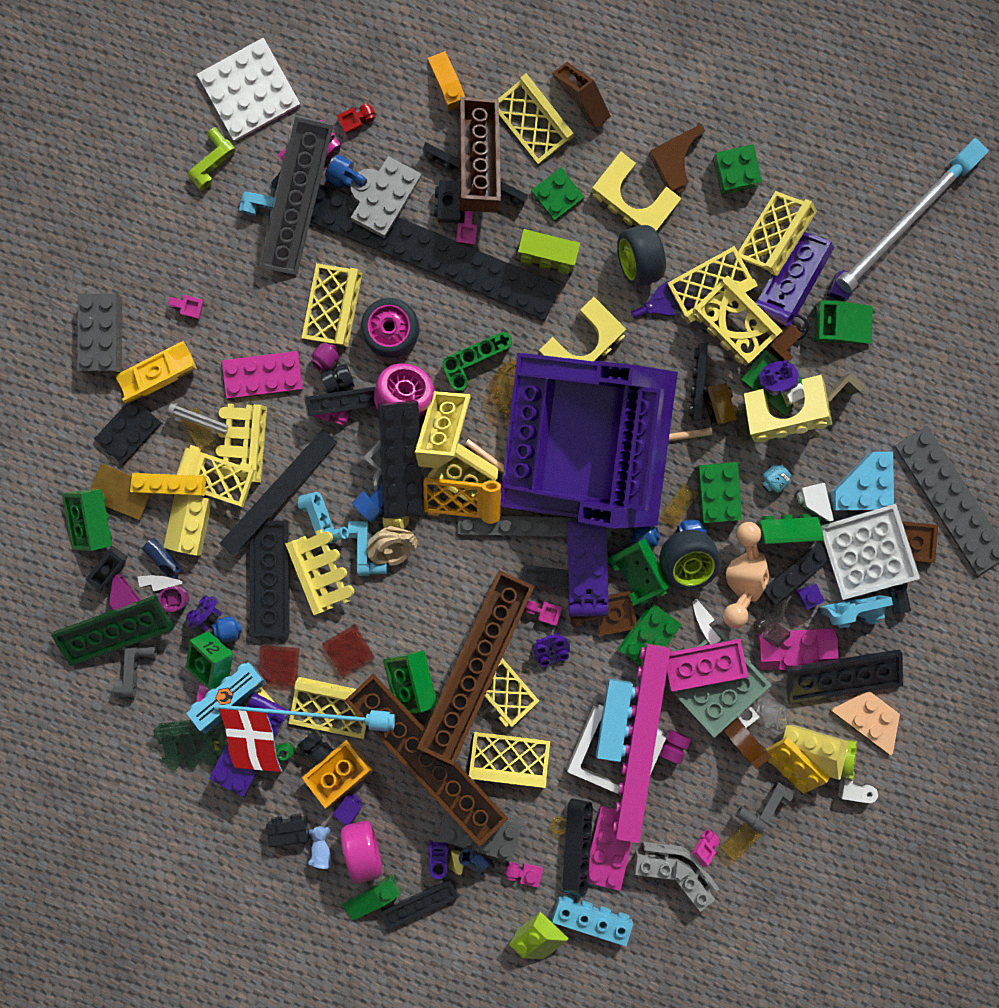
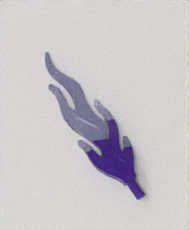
[631,259,765,318]

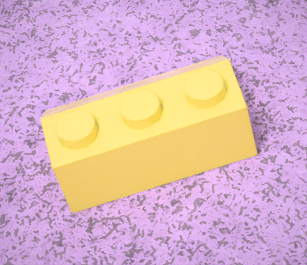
[427,443,498,505]
[164,495,213,556]
[783,725,849,780]

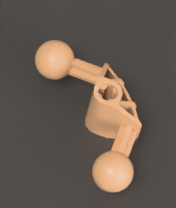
[723,522,769,628]

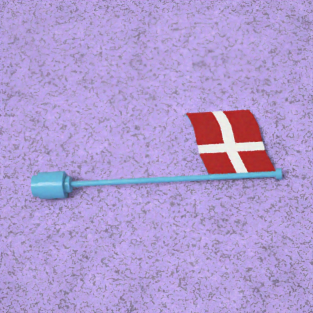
[214,702,395,772]

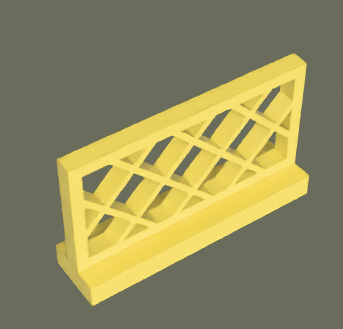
[498,73,575,165]
[738,191,817,276]
[667,246,758,324]
[302,263,363,347]
[289,677,367,739]
[469,732,550,788]

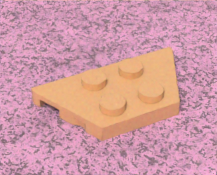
[831,691,900,755]

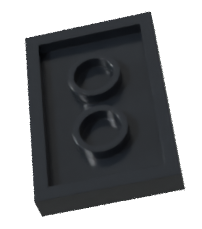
[94,400,162,465]

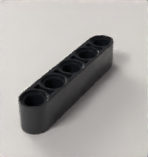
[562,798,593,897]

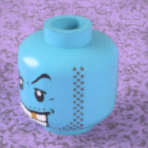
[762,464,792,493]

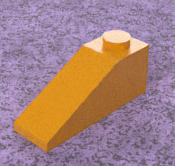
[428,51,465,111]

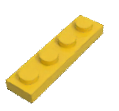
[130,473,206,496]

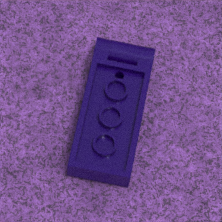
[756,232,834,327]
[567,522,608,617]
[209,693,289,797]

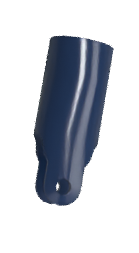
[142,538,181,578]
[459,848,495,877]

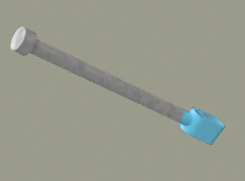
[836,137,989,293]

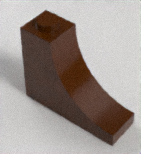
[552,62,611,128]
[649,124,705,195]
[723,718,772,769]

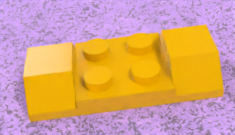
[115,341,197,404]

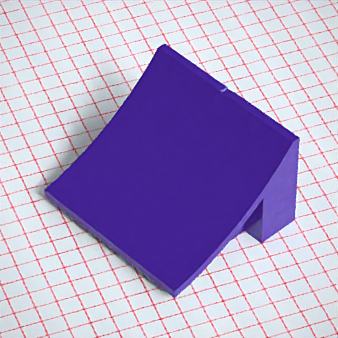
[500,353,678,528]

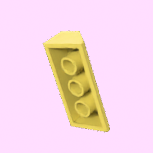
[415,391,471,468]

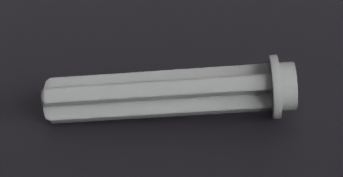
[168,403,229,435]

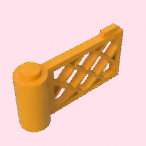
[424,477,501,524]

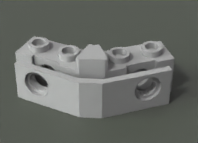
[633,842,719,912]

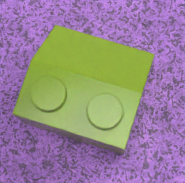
[509,912,568,959]

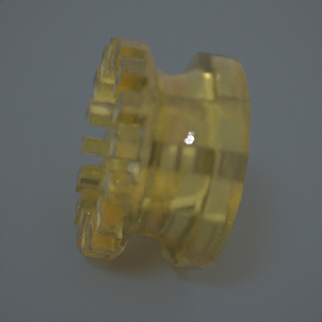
[551,816,567,835]

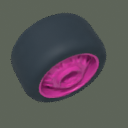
[361,298,419,358]

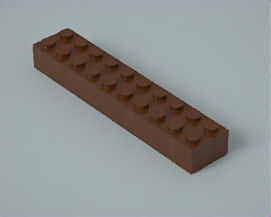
[416,570,534,767]
[344,673,508,847]

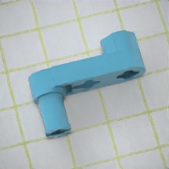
[239,192,274,215]
[297,492,349,544]
[348,521,387,576]

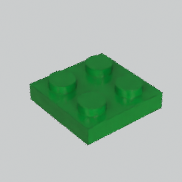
[531,167,585,221]

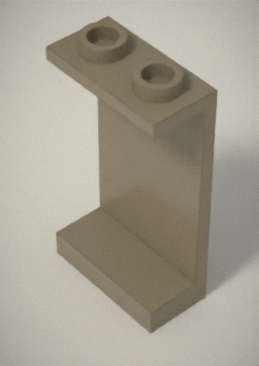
[798,373,865,440]

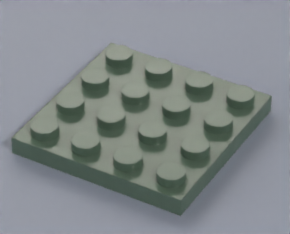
[665,628,772,738]

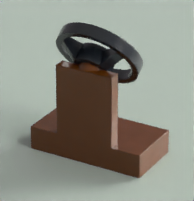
[757,314,809,362]

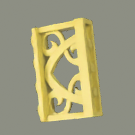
[692,276,782,366]

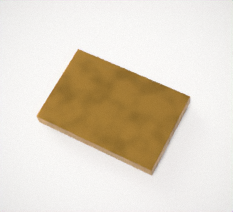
[90,463,151,520]

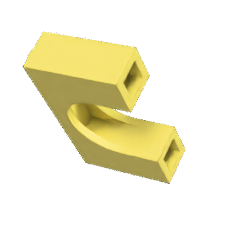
[591,152,681,231]
[539,297,626,362]
[744,375,832,442]

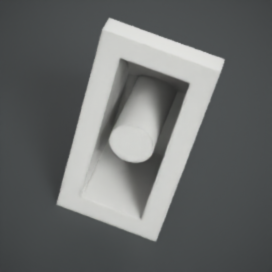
[797,483,833,521]

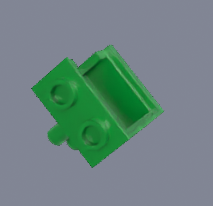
[607,538,671,606]

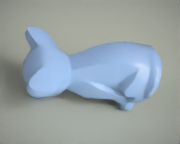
[308,826,331,869]

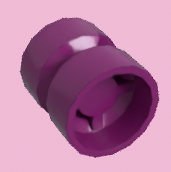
[159,586,189,612]
[659,729,692,764]

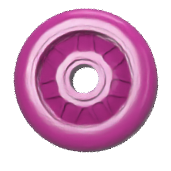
[374,363,434,420]
[341,821,383,884]

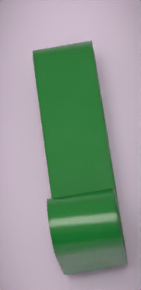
[442,332,512,392]

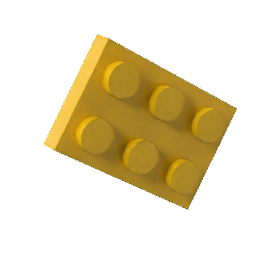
[766,737,830,794]

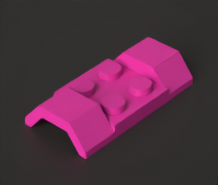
[758,629,838,670]

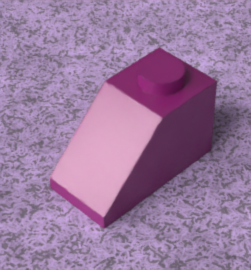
[109,573,141,611]

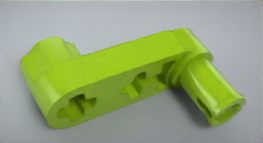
[187,127,236,191]

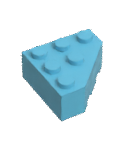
[830,452,894,511]

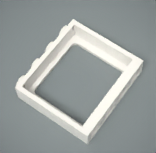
[567,704,666,795]

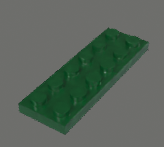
[51,595,174,666]

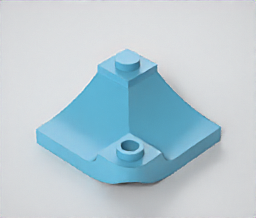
[819,595,893,628]

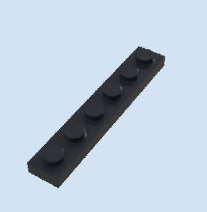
[422,142,528,205]

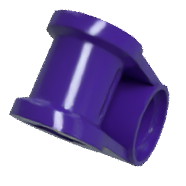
[429,840,449,879]

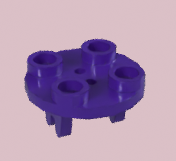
[759,360,799,396]
[186,595,222,631]
[532,633,570,667]

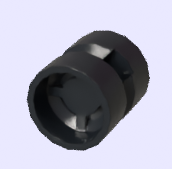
[321,363,355,393]
[297,729,333,766]

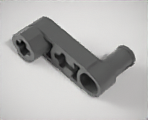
[113,643,157,698]
[735,781,794,834]

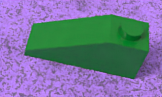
[342,874,402,921]

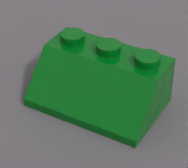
[62,489,112,551]
[757,514,824,544]
[383,650,437,714]

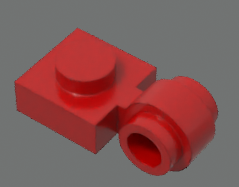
[337,103,376,134]

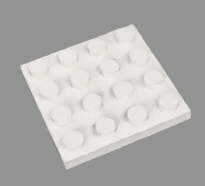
[197,38,301,142]
[821,504,920,600]

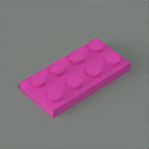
[222,351,303,399]
[667,639,749,692]
[588,806,632,891]

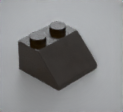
[703,383,738,427]

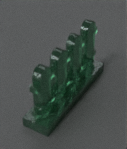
[153,720,228,770]

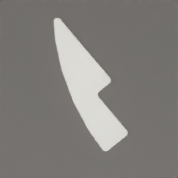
[138,575,182,591]
[692,599,721,644]

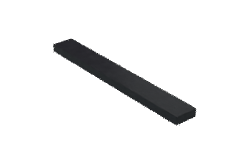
[219,429,338,557]

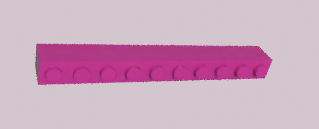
[612,643,670,843]

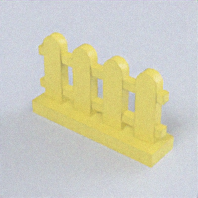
[214,403,267,483]
[286,529,354,615]

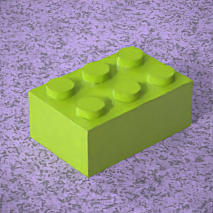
[518,229,580,274]

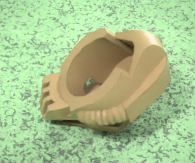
[367,526,418,566]

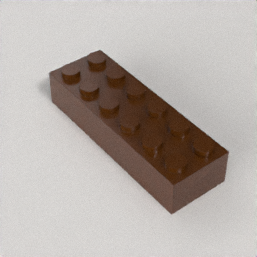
[458,97,501,213]

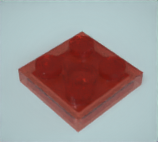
[322,624,375,677]
[259,645,300,686]

